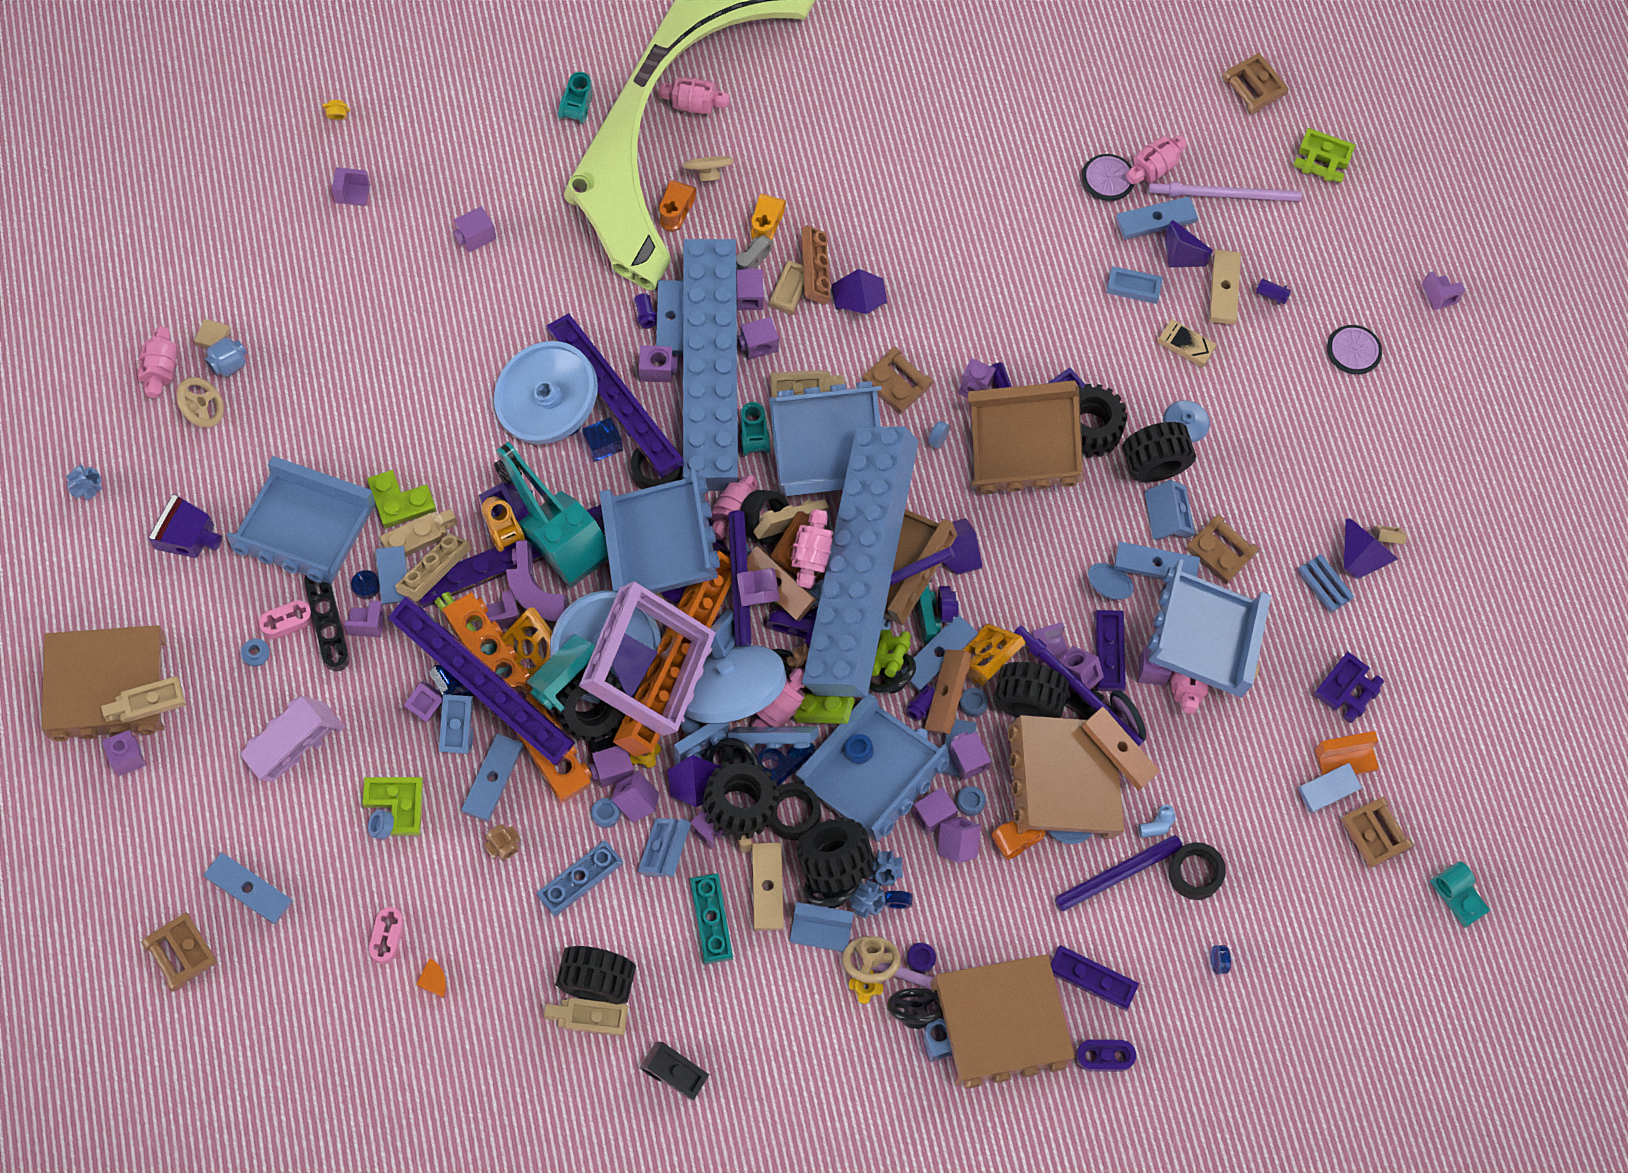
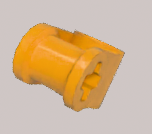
[751,193,786,240]
[482,496,525,552]

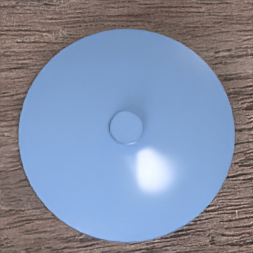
[494,341,598,444]
[550,591,661,704]
[684,645,786,723]

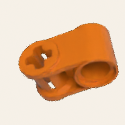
[659,180,697,232]
[991,820,1046,860]

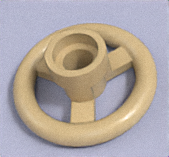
[683,156,734,181]
[177,377,224,428]
[842,936,901,983]

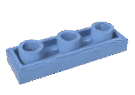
[1116,196,1198,240]
[656,280,683,355]
[1114,541,1200,579]
[901,614,978,692]
[728,726,819,748]
[461,733,524,823]
[536,840,623,917]
[203,852,293,925]

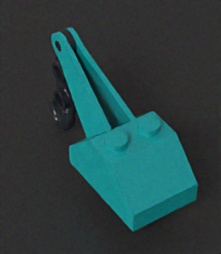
[494,441,609,589]

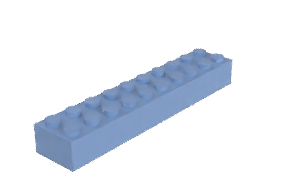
[683,239,738,491]
[802,426,919,697]

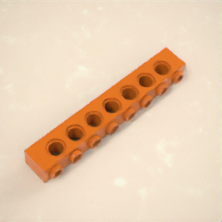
[613,550,732,757]
[442,592,593,805]

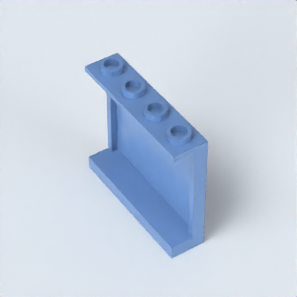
[769,381,882,496]
[227,456,376,584]
[599,468,720,594]
[1147,559,1271,698]
[795,692,950,843]

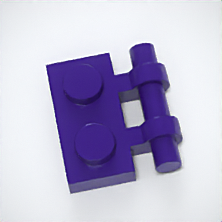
[1313,651,1384,723]

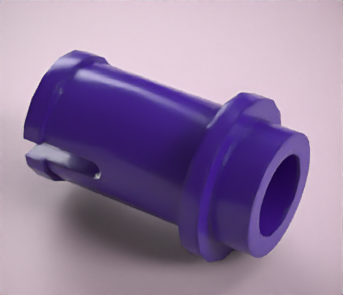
[1256,278,1291,305]
[634,293,657,329]
[906,685,935,721]

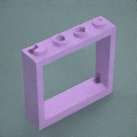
[579,581,716,736]

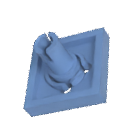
[674,715,729,764]

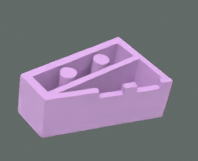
[240,696,345,782]

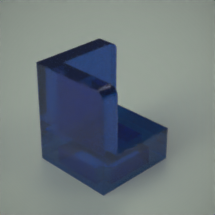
[582,417,623,462]

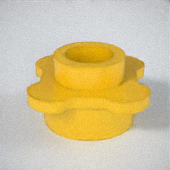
[322,100,350,120]
[629,744,661,768]
[849,970,884,1004]

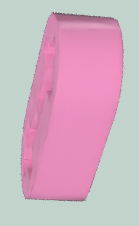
[259,600,313,639]
[369,907,404,964]

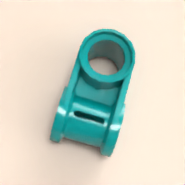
[558,72,593,124]
[741,402,770,456]

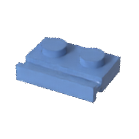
[638,818,691,877]

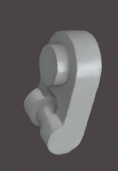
[736,235,774,274]

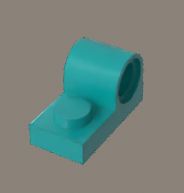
[1430,861,1491,928]

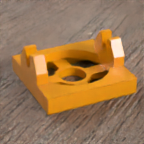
[501,607,552,677]
[963,623,1026,686]

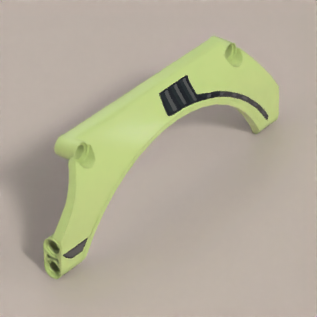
[564,0,816,291]

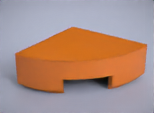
[416,958,447,999]

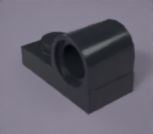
[639,1041,709,1101]

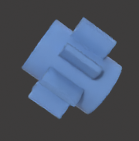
[66,464,102,500]
[869,850,903,886]
[849,880,885,919]

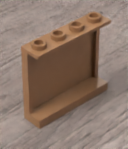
[968,380,1084,495]
[814,509,958,625]
[41,625,166,741]
[1007,715,1124,839]
[930,954,1075,1089]

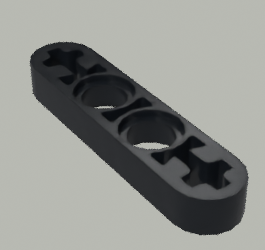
[304,575,350,672]

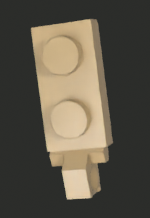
[770,370,845,397]
[379,509,458,557]
[101,676,186,722]
[544,998,628,1037]

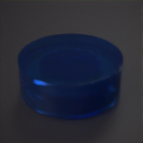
[351,570,380,599]
[884,891,913,909]
[1211,945,1231,975]

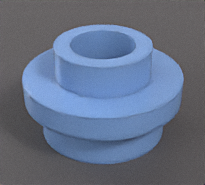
[241,639,270,666]

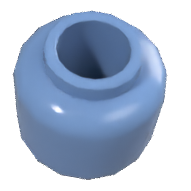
[204,337,247,377]

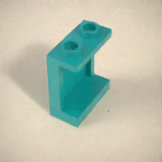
[527,634,595,712]

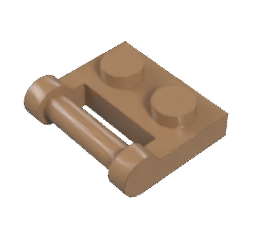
[1222,52,1289,115]
[862,346,934,414]
[1186,514,1260,585]
[1341,796,1415,869]
[141,912,218,992]

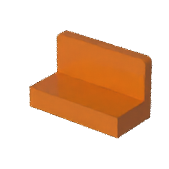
[1315,731,1379,775]

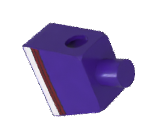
[148,494,222,558]

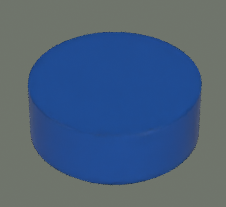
[844,734,874,764]

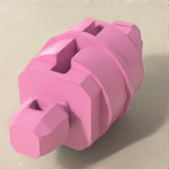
[658,77,730,114]
[1126,135,1187,184]
[138,326,177,398]
[711,475,758,540]
[791,509,833,589]
[751,668,805,727]
[1171,671,1208,714]

